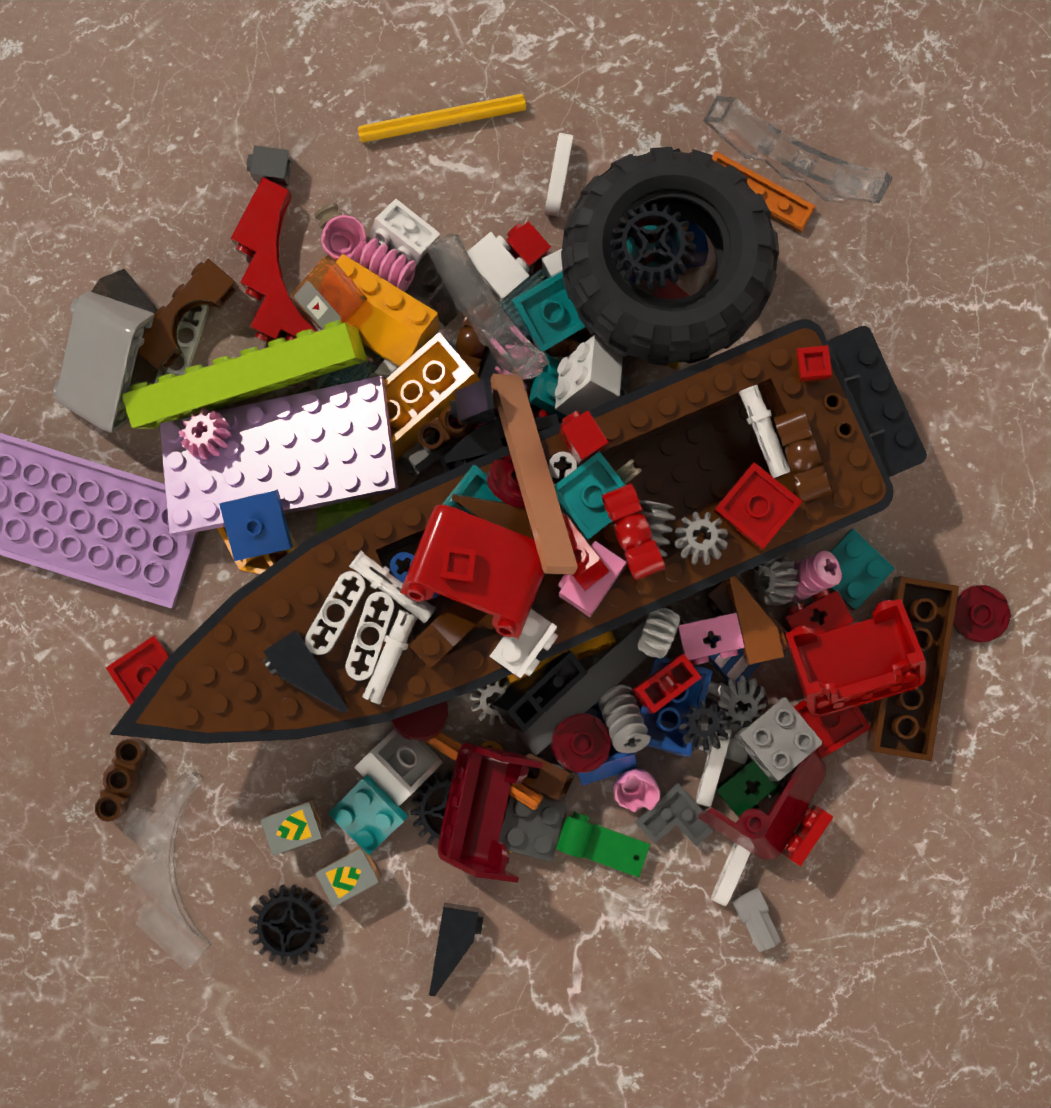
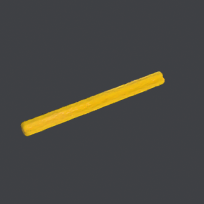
[358,94,526,143]

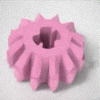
[178,408,232,460]

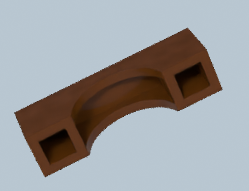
[138,258,239,374]

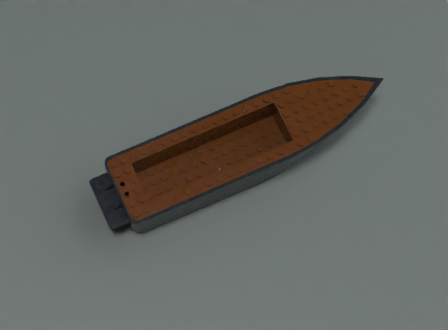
[110,319,927,744]

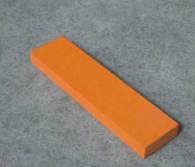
[712,150,816,233]

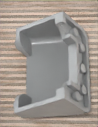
[53,291,155,433]

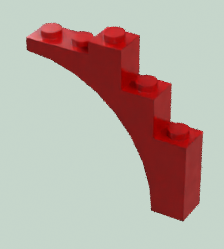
[231,177,317,344]

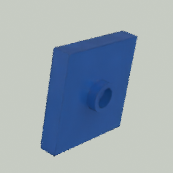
[219,489,293,561]

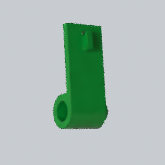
[556,811,651,878]

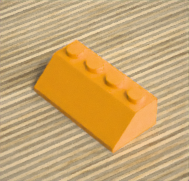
[319,254,440,368]
[384,333,480,461]

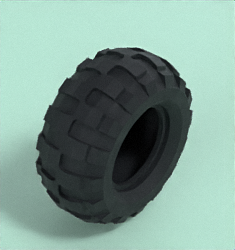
[561,146,779,366]

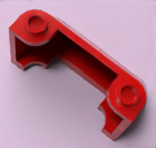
[400,505,545,639]
[785,599,926,717]

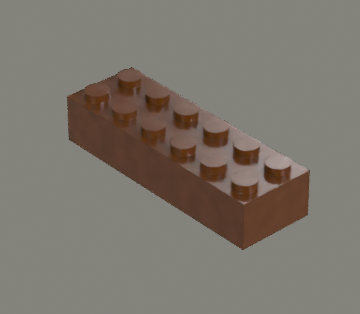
[866,576,959,762]

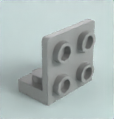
[733,698,822,781]

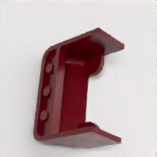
[697,717,826,860]
[438,743,544,883]

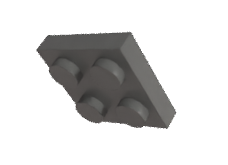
[499,795,567,862]

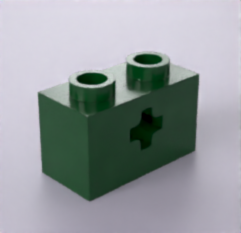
[715,758,785,818]

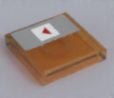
[290,255,368,330]

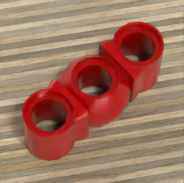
[601,483,665,581]

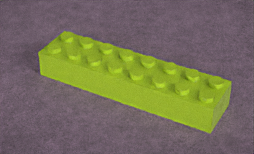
[122,320,367,429]

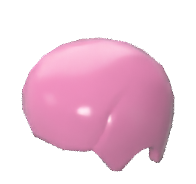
[321,215,366,260]
[613,769,660,812]

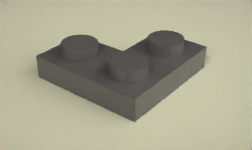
[635,783,715,847]

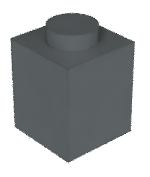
[247,145,292,186]

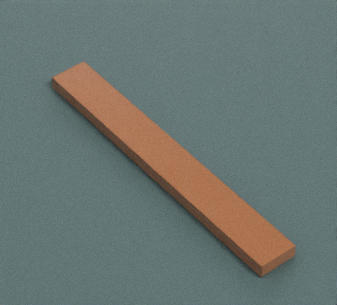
[491,373,578,574]

